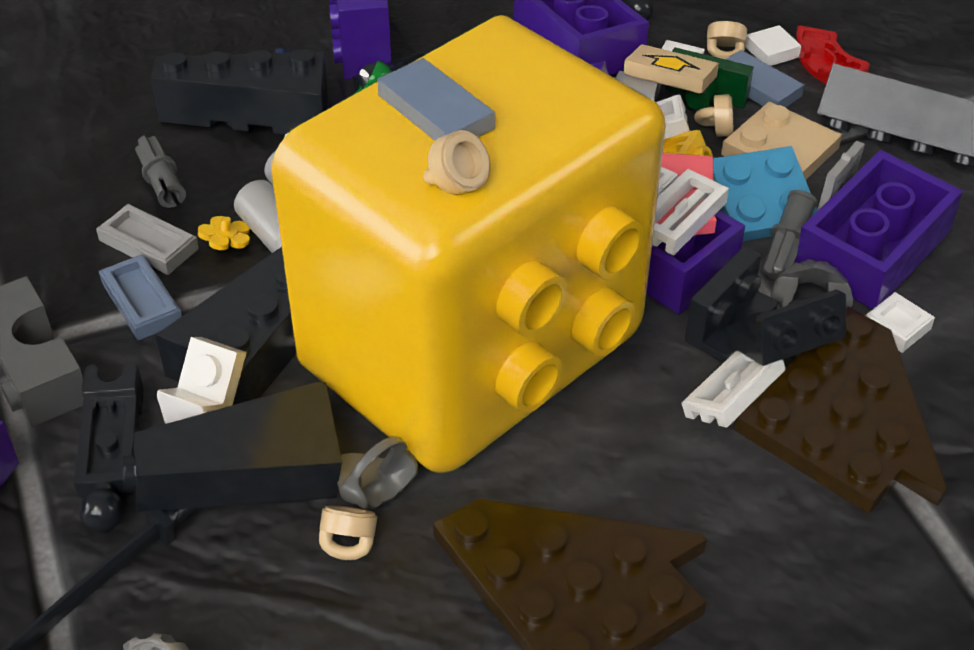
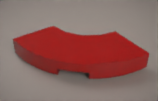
[795,25,870,84]

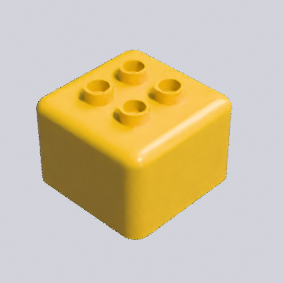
[272,15,666,473]

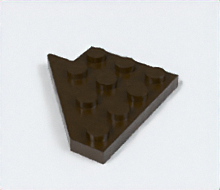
[734,306,947,514]
[433,498,707,650]

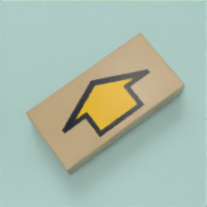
[624,44,719,94]

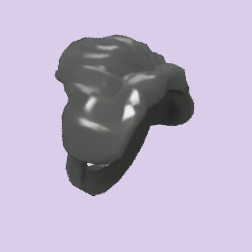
[770,259,853,308]
[337,436,418,511]

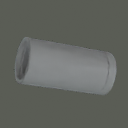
[234,180,282,253]

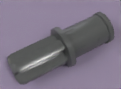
[135,136,186,208]
[762,190,818,281]

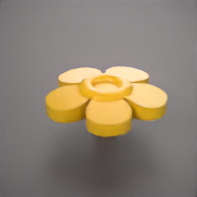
[198,216,250,250]

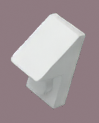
[157,337,247,424]

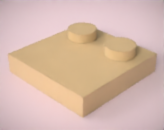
[721,101,842,180]

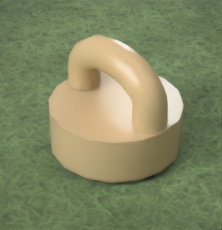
[706,21,747,59]
[694,94,734,137]
[423,130,490,195]
[319,506,378,560]

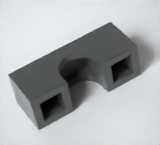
[0,276,84,427]

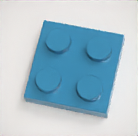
[713,146,817,241]

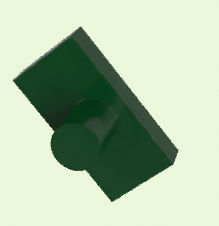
[665,47,754,110]

